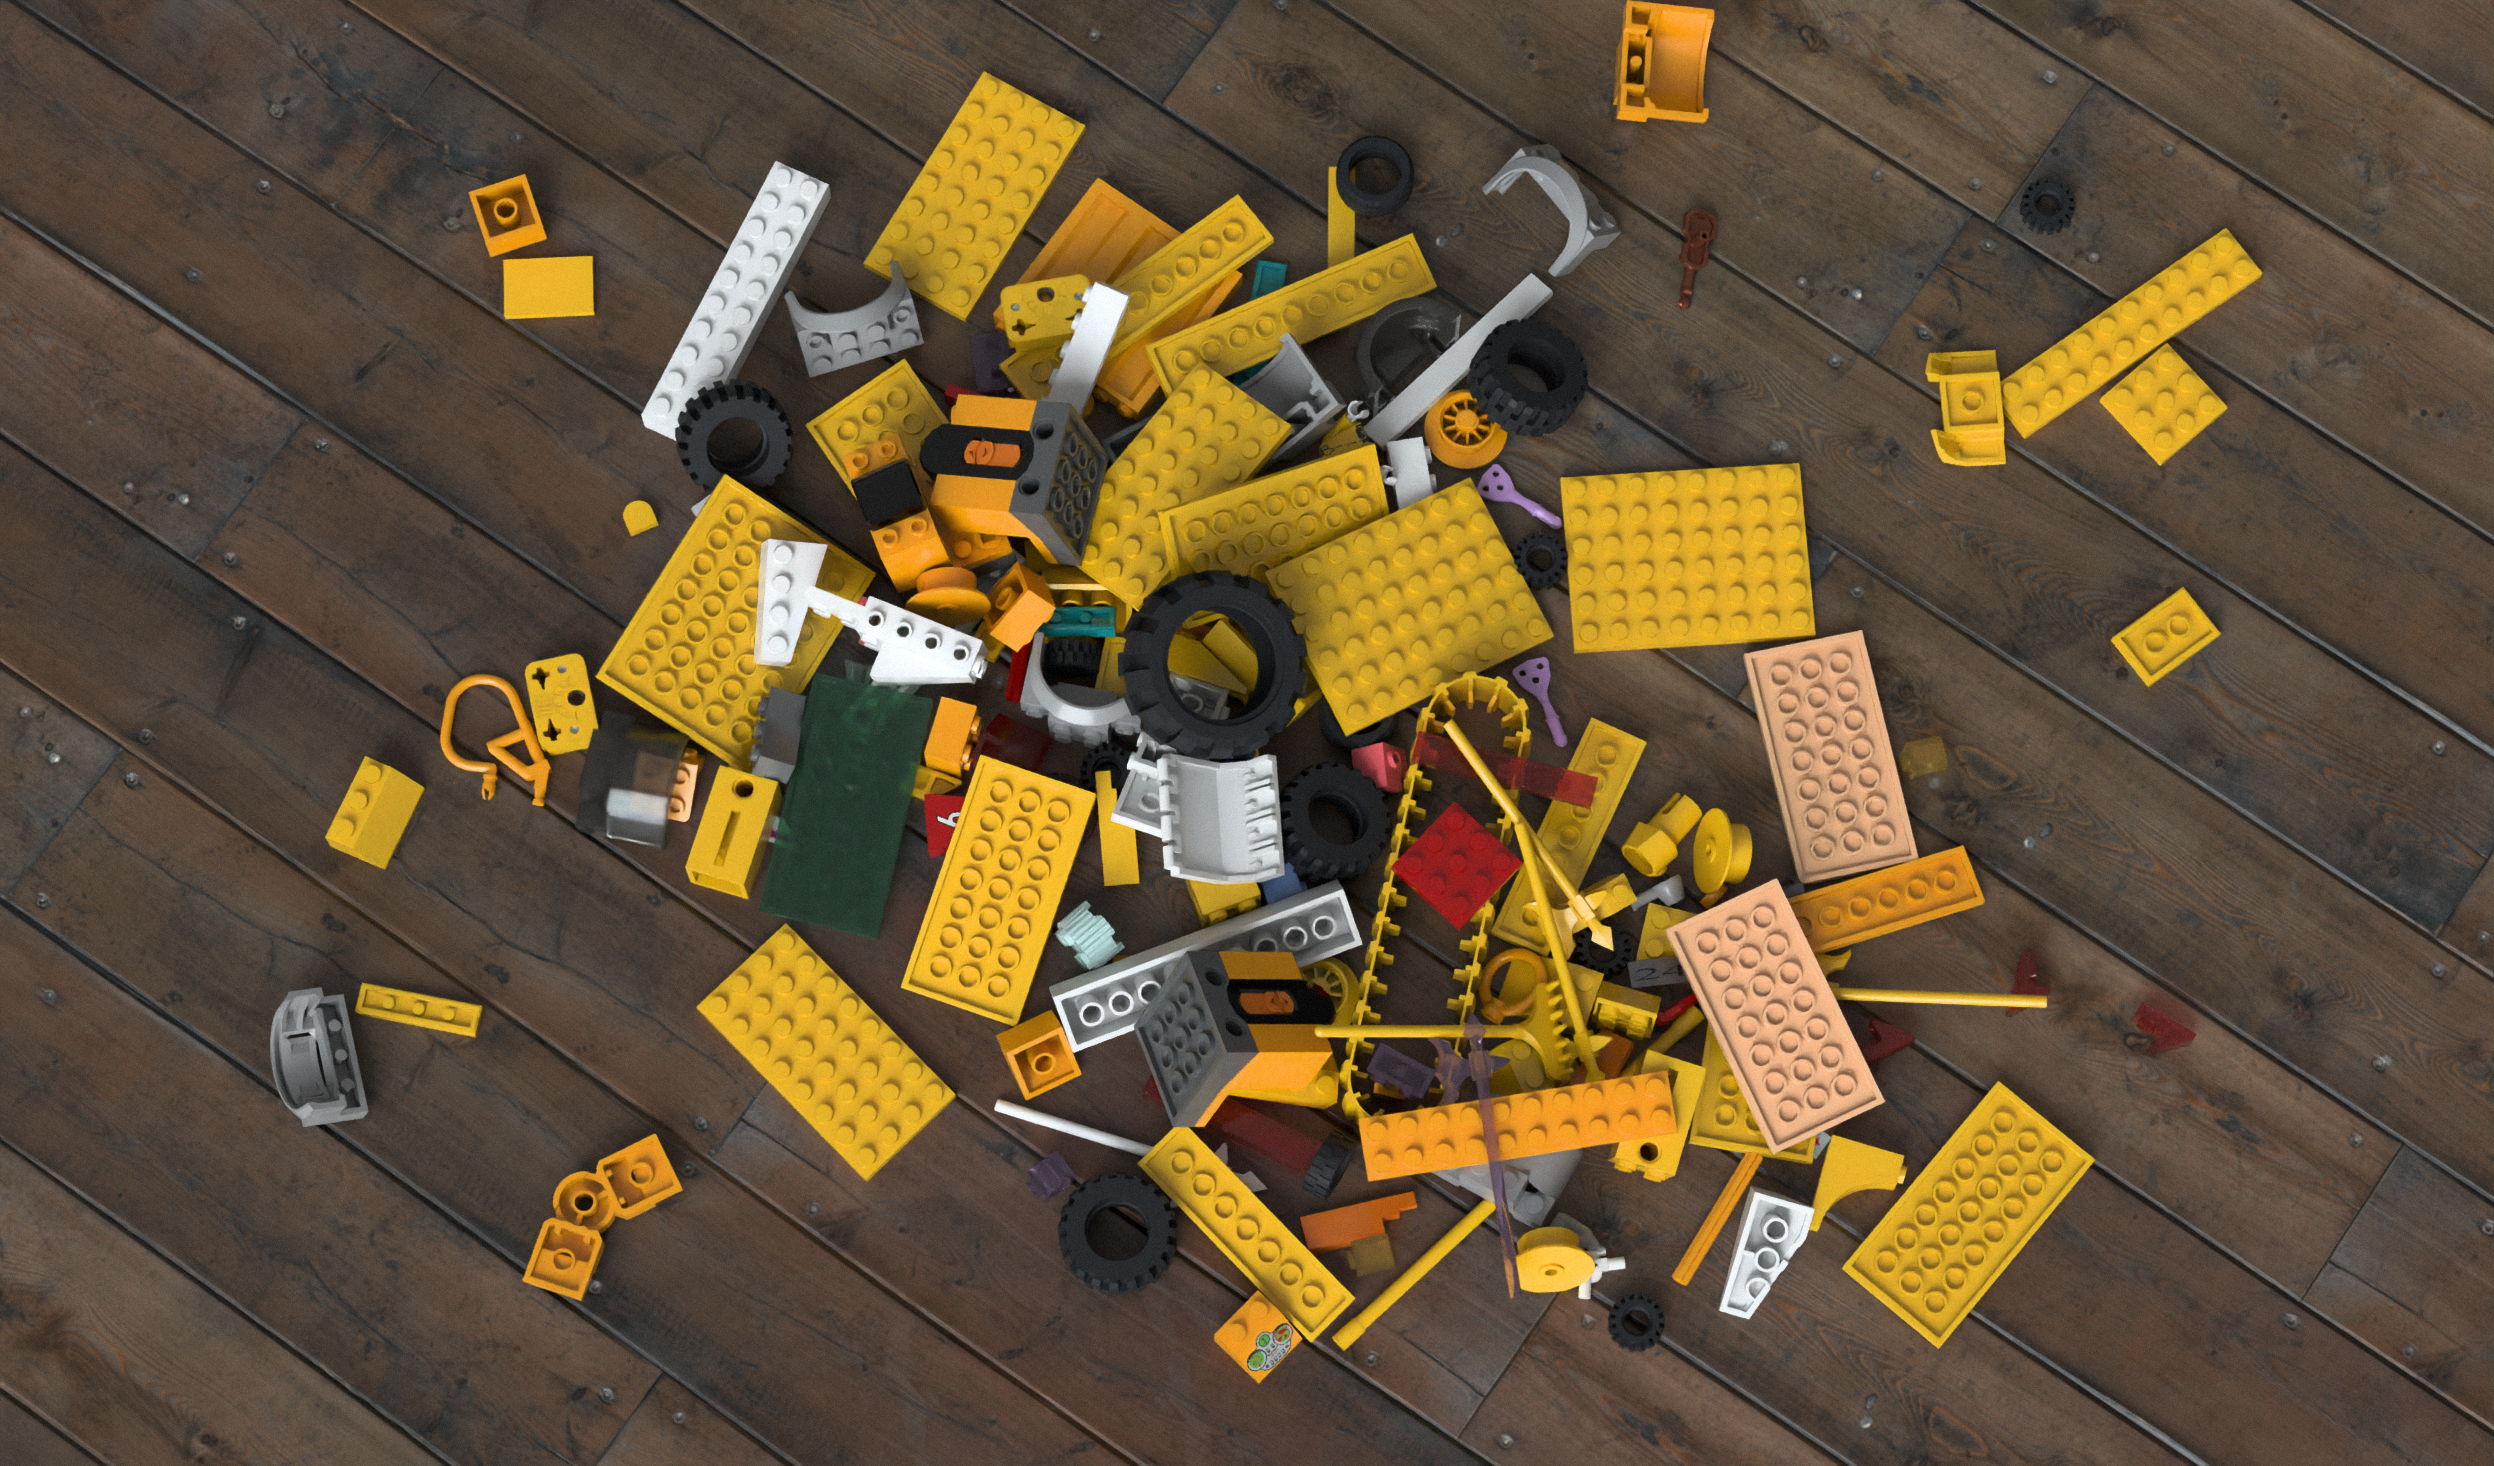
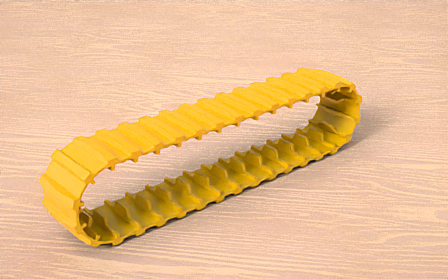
[1339,671,1533,1126]

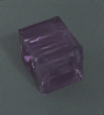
[1026,1150,1076,1203]

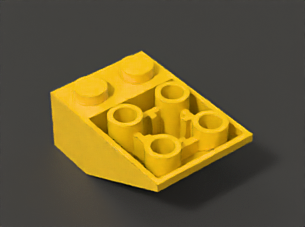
[1591,980,1662,1040]

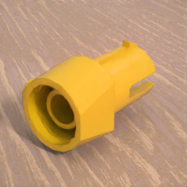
[1621,792,1702,877]

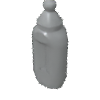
[1550,1212,1605,1252]

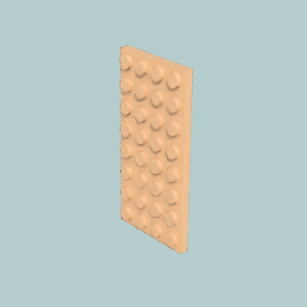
[1743,630,1919,886]
[1665,878,1885,1155]

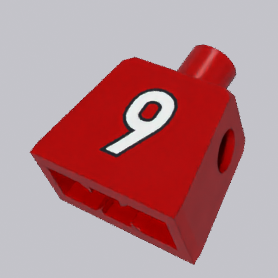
[924,794,966,858]

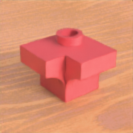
[1351,742,1408,794]

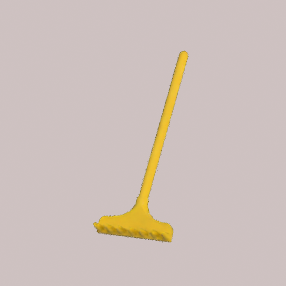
[1314,979,1574,1082]

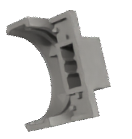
[1020,632,1143,749]

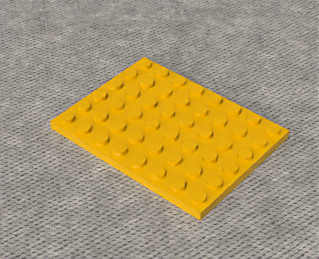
[1560,463,1816,653]
[595,474,876,774]
[1262,477,1554,737]

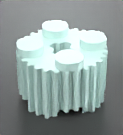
[1054,901,1125,971]

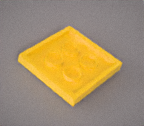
[2100,343,2228,466]

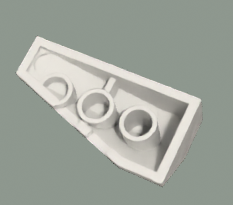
[1719,1186,1815,1319]

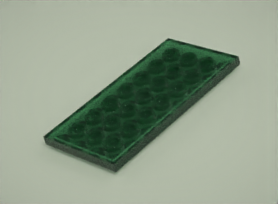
[758,672,935,939]

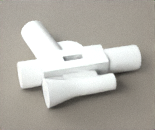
[1578,1249,1626,1299]

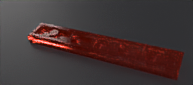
[1411,731,1598,809]

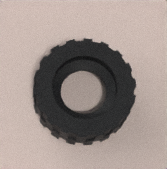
[1302,1129,1357,1201]

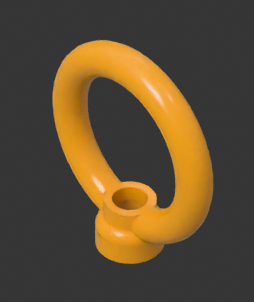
[1478,948,1547,1025]

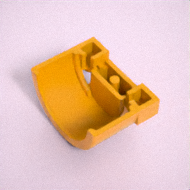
[1613,0,1715,123]

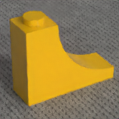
[1809,1135,1908,1232]

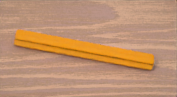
[1672,1152,1763,1286]

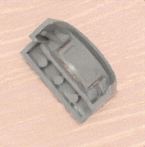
[1482,143,1621,277]
[784,260,924,378]
[270,987,368,1127]

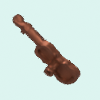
[1677,209,1718,311]

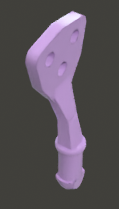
[1477,464,1563,529]
[1512,657,1568,747]

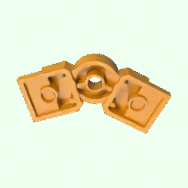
[523,1133,683,1302]

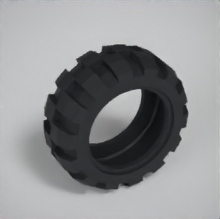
[1118,570,1308,760]

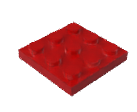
[1391,801,1523,931]

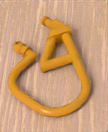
[440,674,552,806]

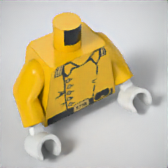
[1319,401,1397,486]

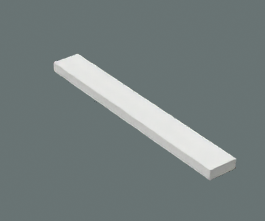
[1363,273,1553,452]

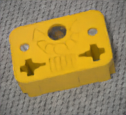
[1000,274,1090,352]
[525,653,601,756]

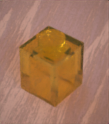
[1899,735,1948,779]
[1346,1233,1394,1277]

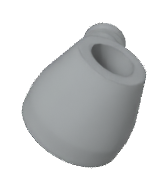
[1630,874,1685,912]

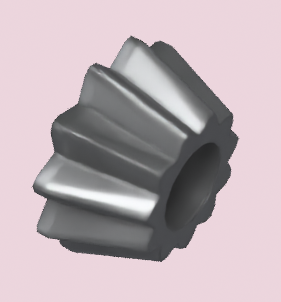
[844,659,873,687]

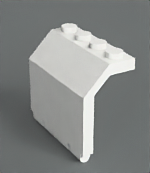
[1157,753,1285,885]

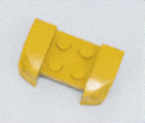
[1925,350,2006,466]

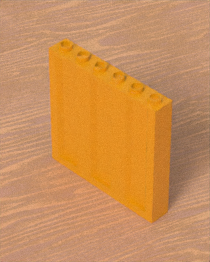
[993,178,1243,422]

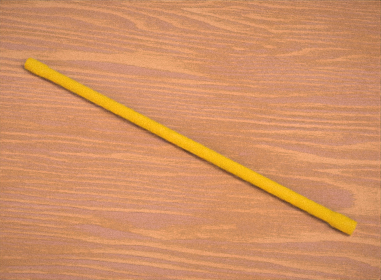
[1332,1005,1705,1351]

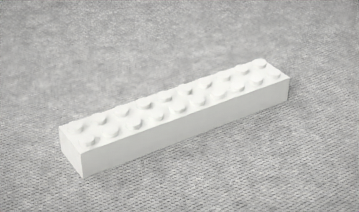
[641,161,831,441]
[1049,879,1362,1053]

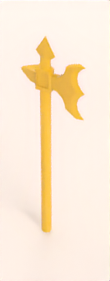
[1443,719,1614,960]
[1514,823,1613,1088]
[1815,948,2047,1008]

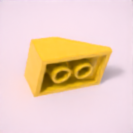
[1498,956,1604,1036]

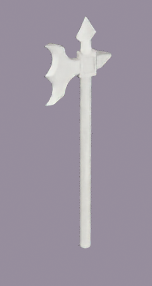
[995,1099,1267,1208]

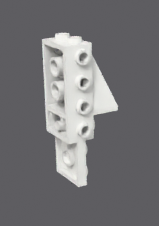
[804,585,988,687]
[1111,672,1230,838]

